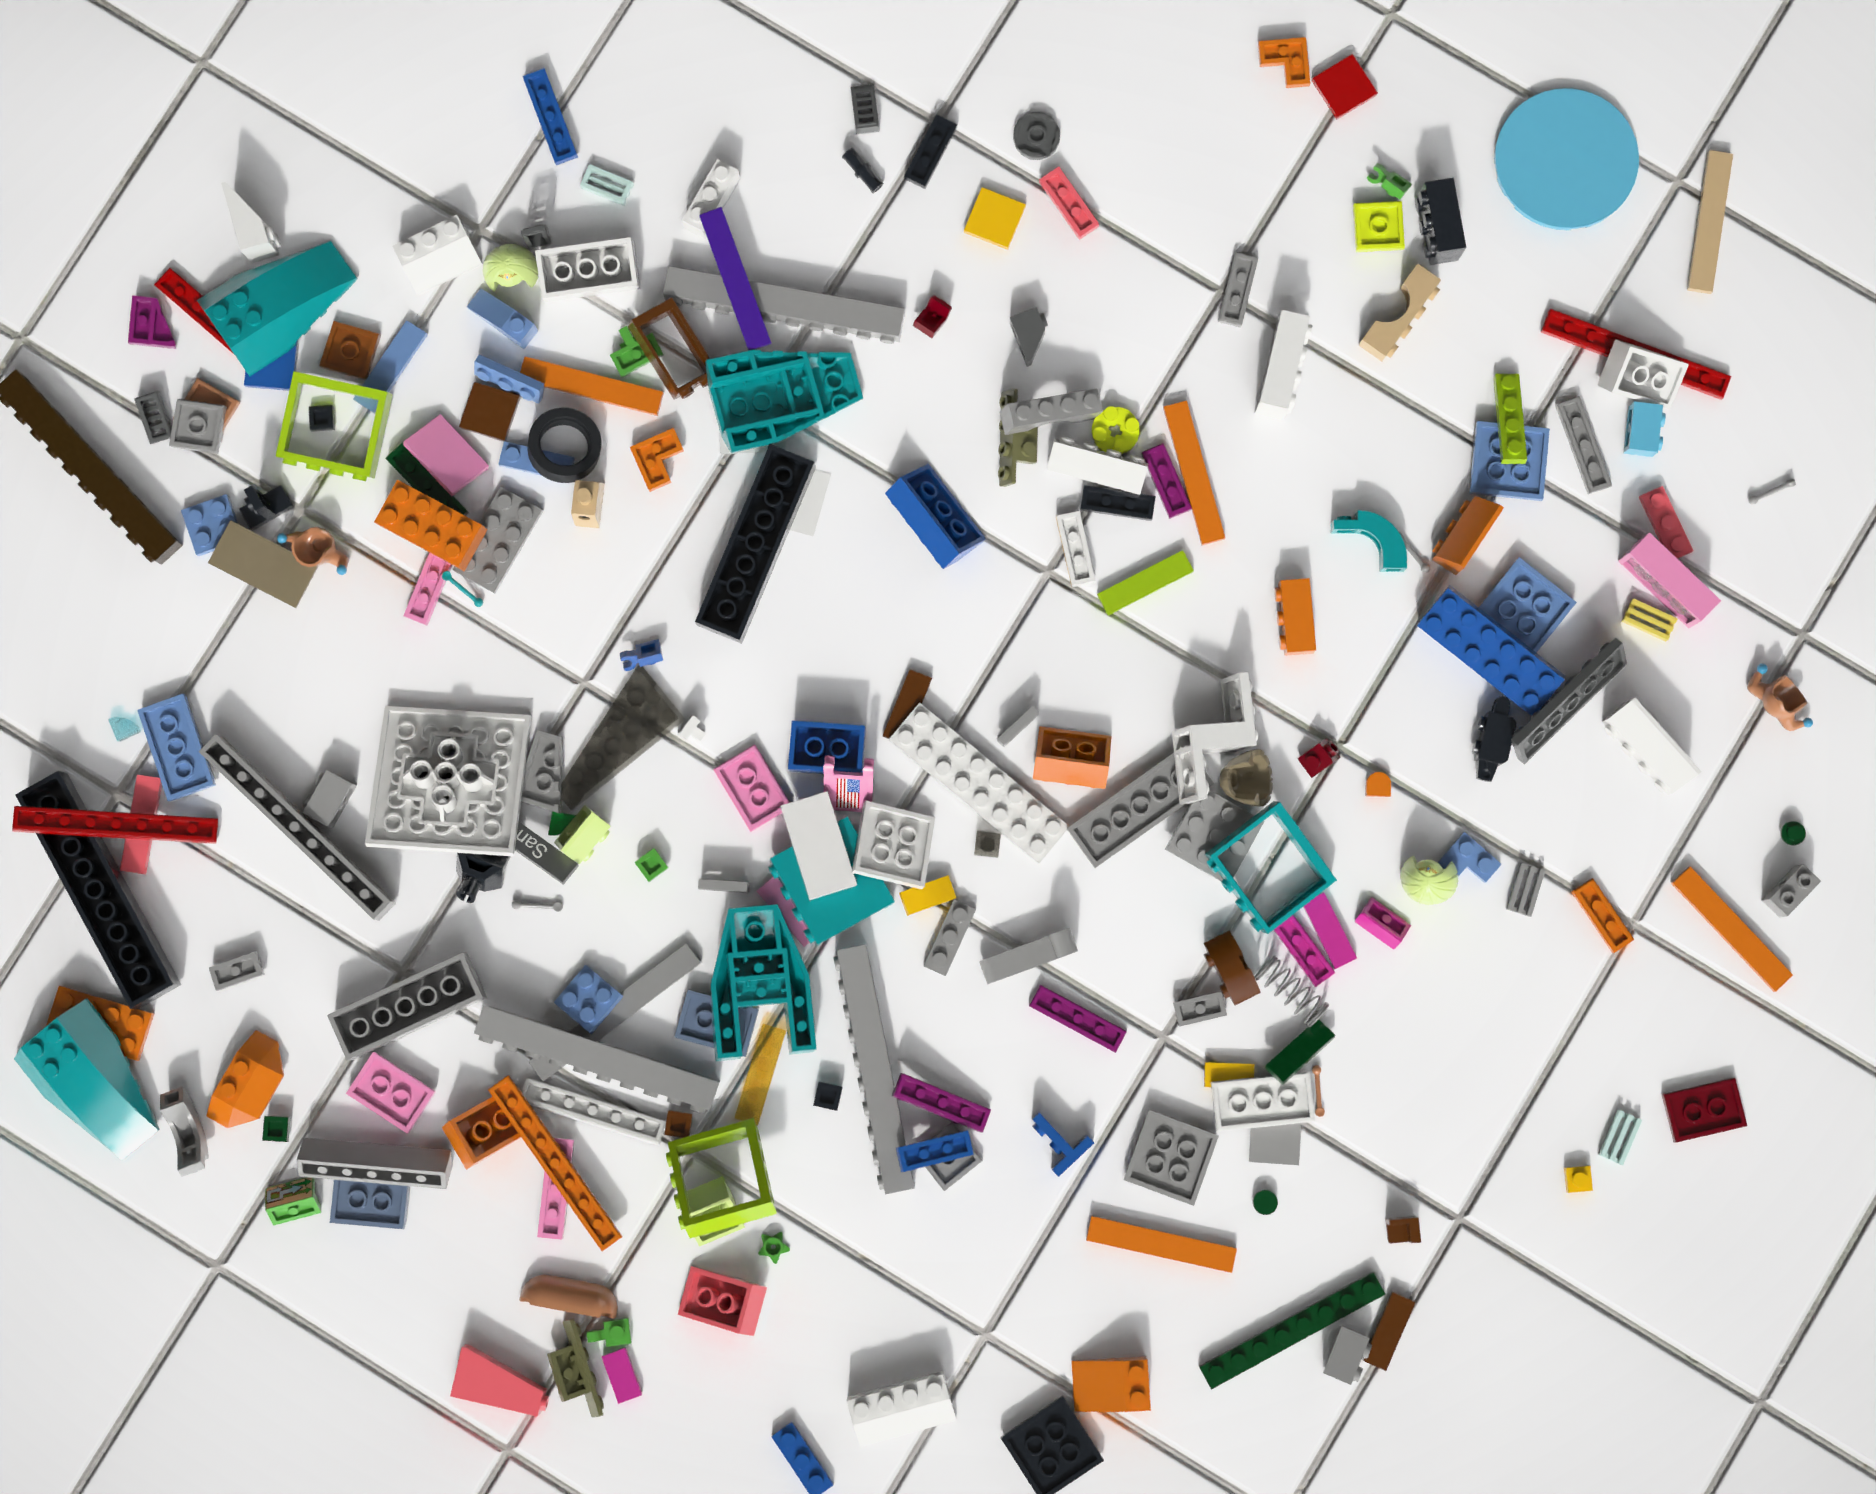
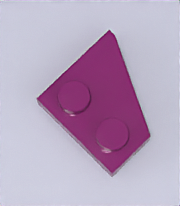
[128,295,176,349]

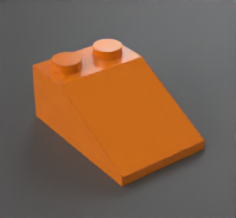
[441,1097,521,1170]
[1071,1356,1151,1412]

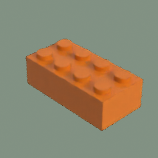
[374,480,488,572]

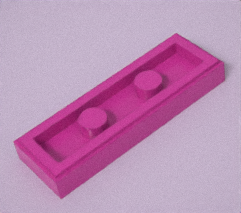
[1303,892,1357,969]
[1274,915,1336,987]

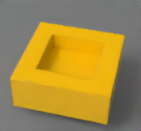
[1564,1166,1593,1193]

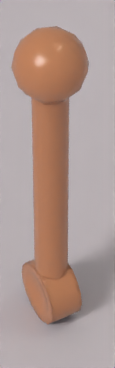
[1312,1065,1325,1117]

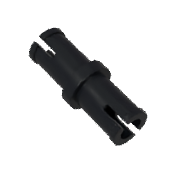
[842,147,884,194]

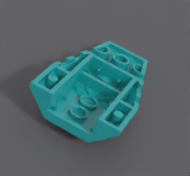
[197,241,358,376]
[705,350,863,453]
[14,998,160,1160]

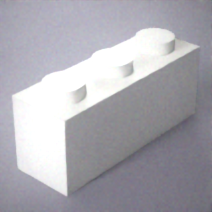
[682,159,740,240]

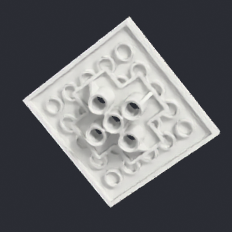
[365,706,531,856]

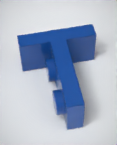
[1032,1112,1094,1177]

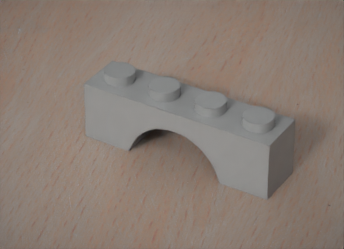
[999,388,1103,435]

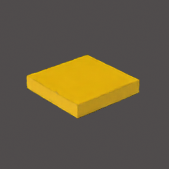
[964,187,1026,250]

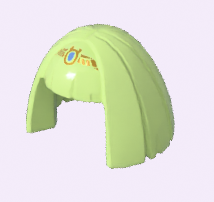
[483,244,538,292]
[1400,856,1459,905]

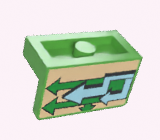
[265,1177,321,1226]

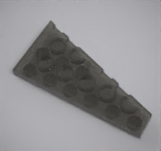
[561,664,686,811]

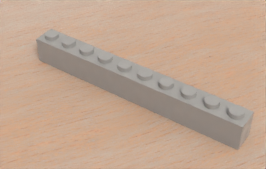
[663,266,905,344]
[198,734,396,921]
[833,944,915,1195]
[474,1005,720,1114]

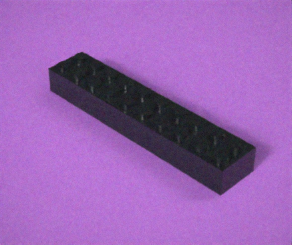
[15,771,182,1009]

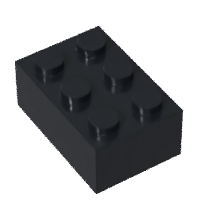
[1415,177,1467,265]

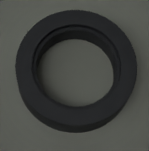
[527,407,602,483]

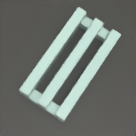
[580,164,634,206]
[1598,1110,1642,1165]

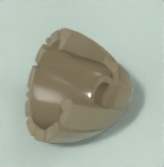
[1219,749,1273,806]

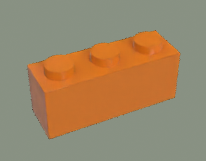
[1274,578,1316,656]

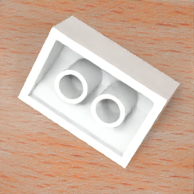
[392,215,482,295]

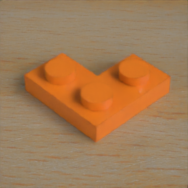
[1258,37,1311,88]
[630,428,684,492]

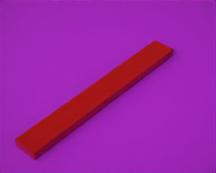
[1541,308,1732,400]
[12,806,218,844]

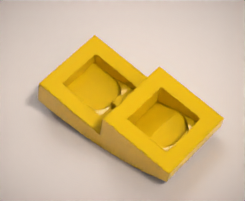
[899,875,957,916]

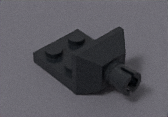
[456,853,511,903]

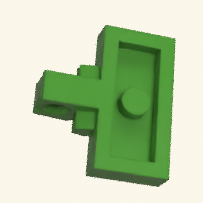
[610,326,664,377]

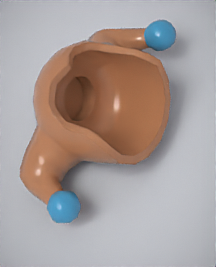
[277,527,349,575]
[1747,663,1813,731]

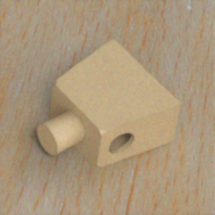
[571,480,605,529]

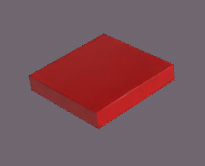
[1311,54,1378,120]

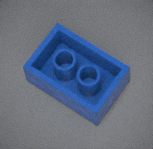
[788,720,866,774]

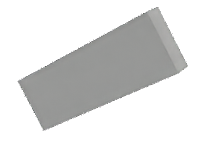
[1218,252,1259,328]

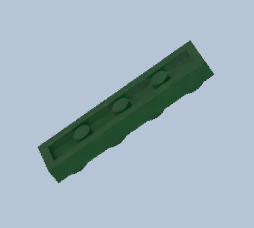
[385,442,469,516]

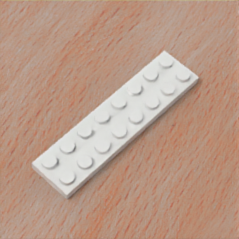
[889,703,1069,865]

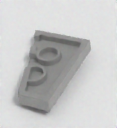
[521,730,562,814]

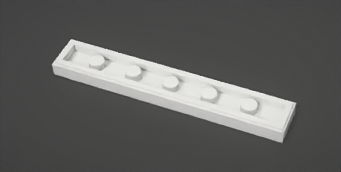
[521,1077,666,1146]

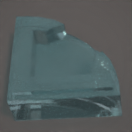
[108,717,142,742]

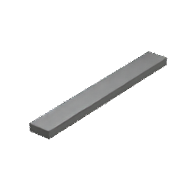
[529,943,701,1082]

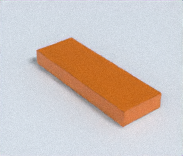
[1571,878,1634,953]

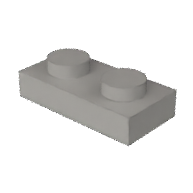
[209,951,265,991]
[1173,991,1227,1027]

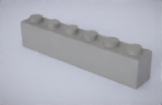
[297,1138,452,1189]

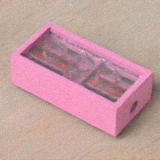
[1618,532,1721,628]

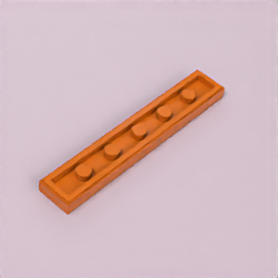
[520,356,664,416]
[1163,400,1225,546]
[1671,866,1793,992]
[1086,1216,1237,1273]

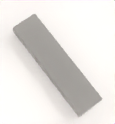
[1555,396,1612,495]

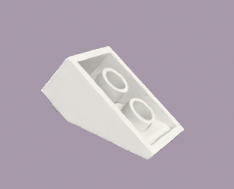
[221,181,281,263]
[1597,339,1689,410]

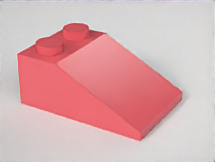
[677,1266,767,1336]

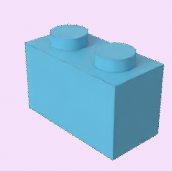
[1623,401,1666,457]

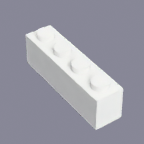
[1046,436,1148,495]

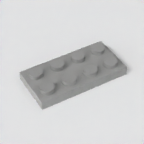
[452,486,544,594]

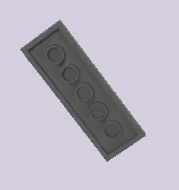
[1511,637,1627,765]

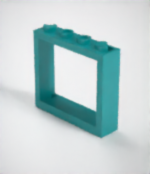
[1205,801,1337,934]

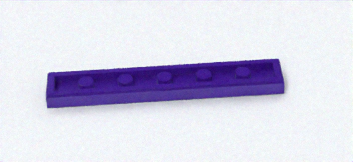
[699,207,772,351]

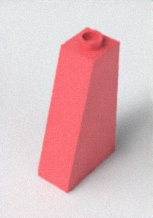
[450,1344,549,1417]

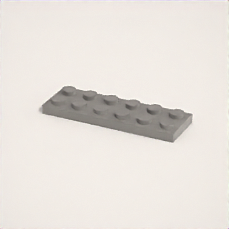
[1067,753,1215,869]

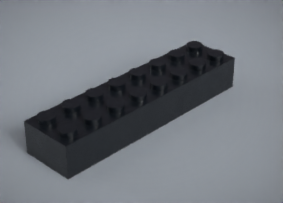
[695,444,816,644]

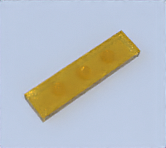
[734,1024,787,1125]

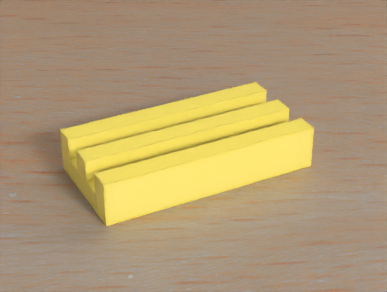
[1621,598,1678,642]

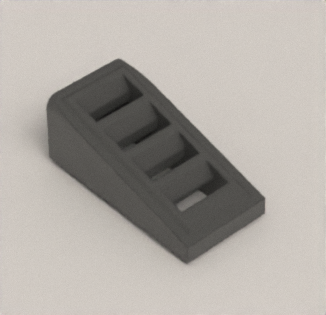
[850,84,880,134]
[520,224,552,249]
[134,391,172,445]

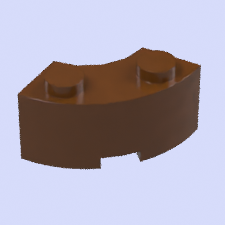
[1203,930,1261,1006]

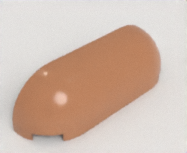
[519,1274,618,1319]

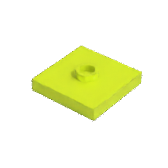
[1353,201,1405,252]

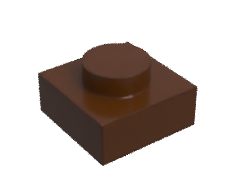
[664,1110,693,1138]

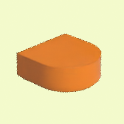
[1365,772,1391,797]

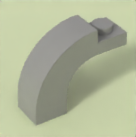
[160,1086,209,1177]

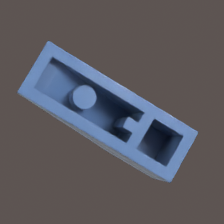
[467,288,538,349]

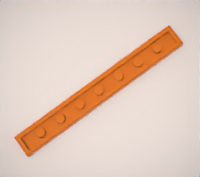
[488,1075,623,1252]

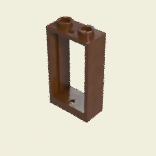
[628,297,710,400]

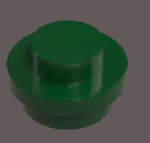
[1780,821,1806,846]

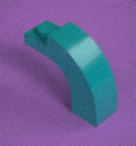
[1331,510,1407,572]

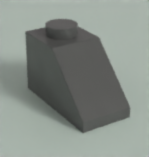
[1009,307,1048,367]

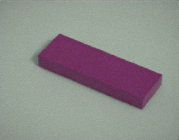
[1141,443,1192,519]

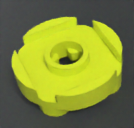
[1091,406,1140,454]

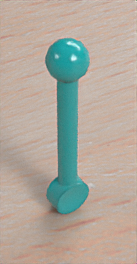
[442,571,483,607]

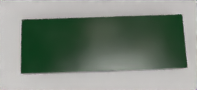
[1265,1019,1335,1085]

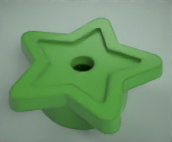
[758,1232,790,1264]

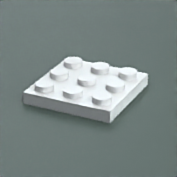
[852,801,935,889]

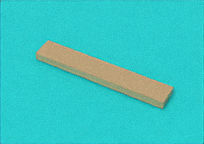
[1687,150,1733,294]

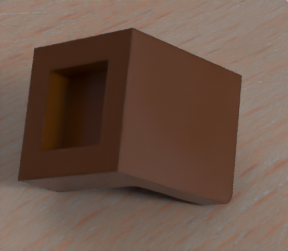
[1385,1216,1421,1244]

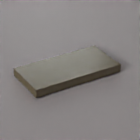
[208,520,319,608]

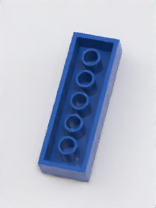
[1417,584,1565,716]

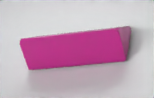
[1355,897,1412,949]

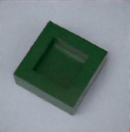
[262,1116,291,1142]

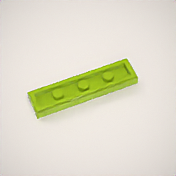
[1097,550,1194,616]

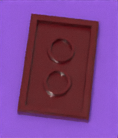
[1661,1078,1748,1143]

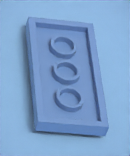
[137,694,216,802]

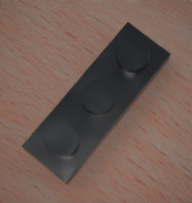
[904,114,958,189]
[1080,485,1156,521]

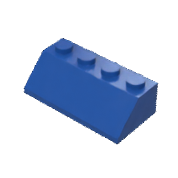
[885,464,986,569]

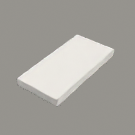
[780,791,857,900]
[1211,1072,1316,1132]

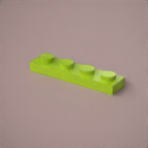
[1493,374,1527,464]

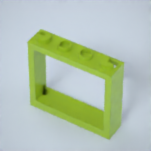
[275,371,393,482]
[666,1118,777,1239]

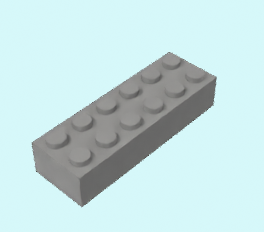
[327,952,487,1060]

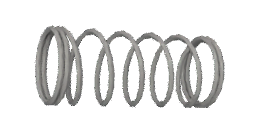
[1254,955,1329,1027]

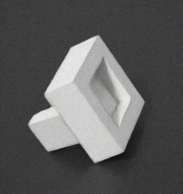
[677,715,706,742]

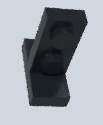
[239,485,294,531]

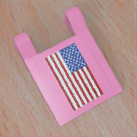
[824,756,874,812]

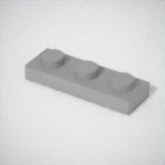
[924,899,976,976]

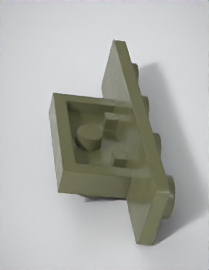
[998,388,1038,487]
[547,1319,604,1418]

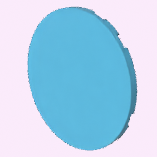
[1494,88,1639,230]

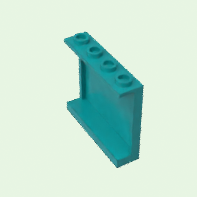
[768,816,895,947]

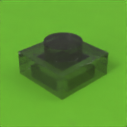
[974,831,1001,858]

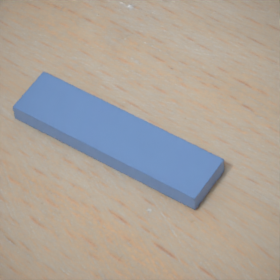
[353,320,428,414]

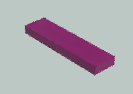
[1029,984,1127,1053]
[892,1073,991,1133]

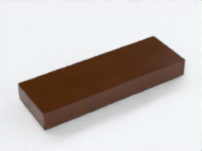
[882,669,932,739]
[1362,1292,1416,1371]

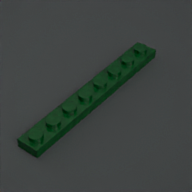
[1198,1271,1386,1390]

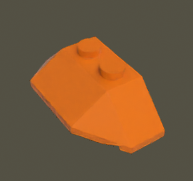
[206,1030,285,1128]

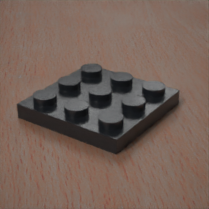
[1000,1395,1104,1494]

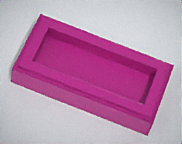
[602,1347,642,1404]

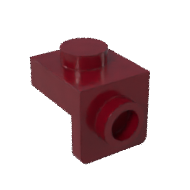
[912,295,952,339]
[1297,738,1341,778]

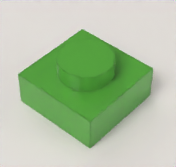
[634,848,669,883]

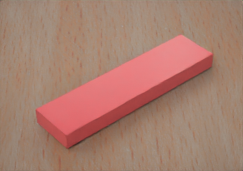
[120,774,162,875]

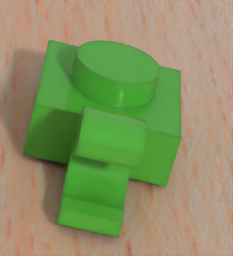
[1367,163,1412,200]
[587,1318,632,1347]

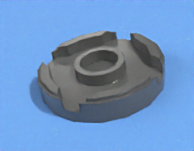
[1013,112,1060,160]

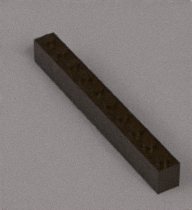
[0,369,183,565]

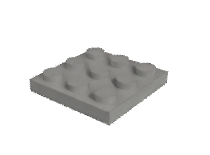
[1165,790,1265,881]
[1123,1110,1219,1206]

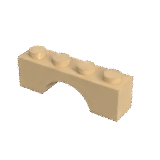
[1359,264,1441,362]

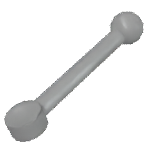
[1748,479,1796,505]
[1398,531,1430,573]
[511,900,563,912]

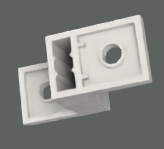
[1172,672,1258,804]

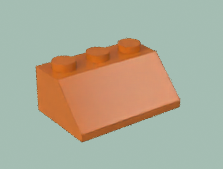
[1432,496,1504,575]
[1033,726,1112,789]

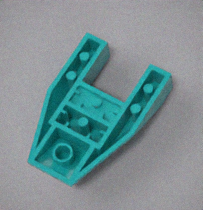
[710,904,817,1062]

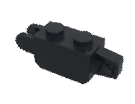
[1472,695,1517,782]

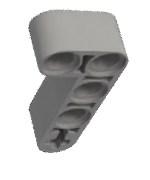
[979,928,1078,985]

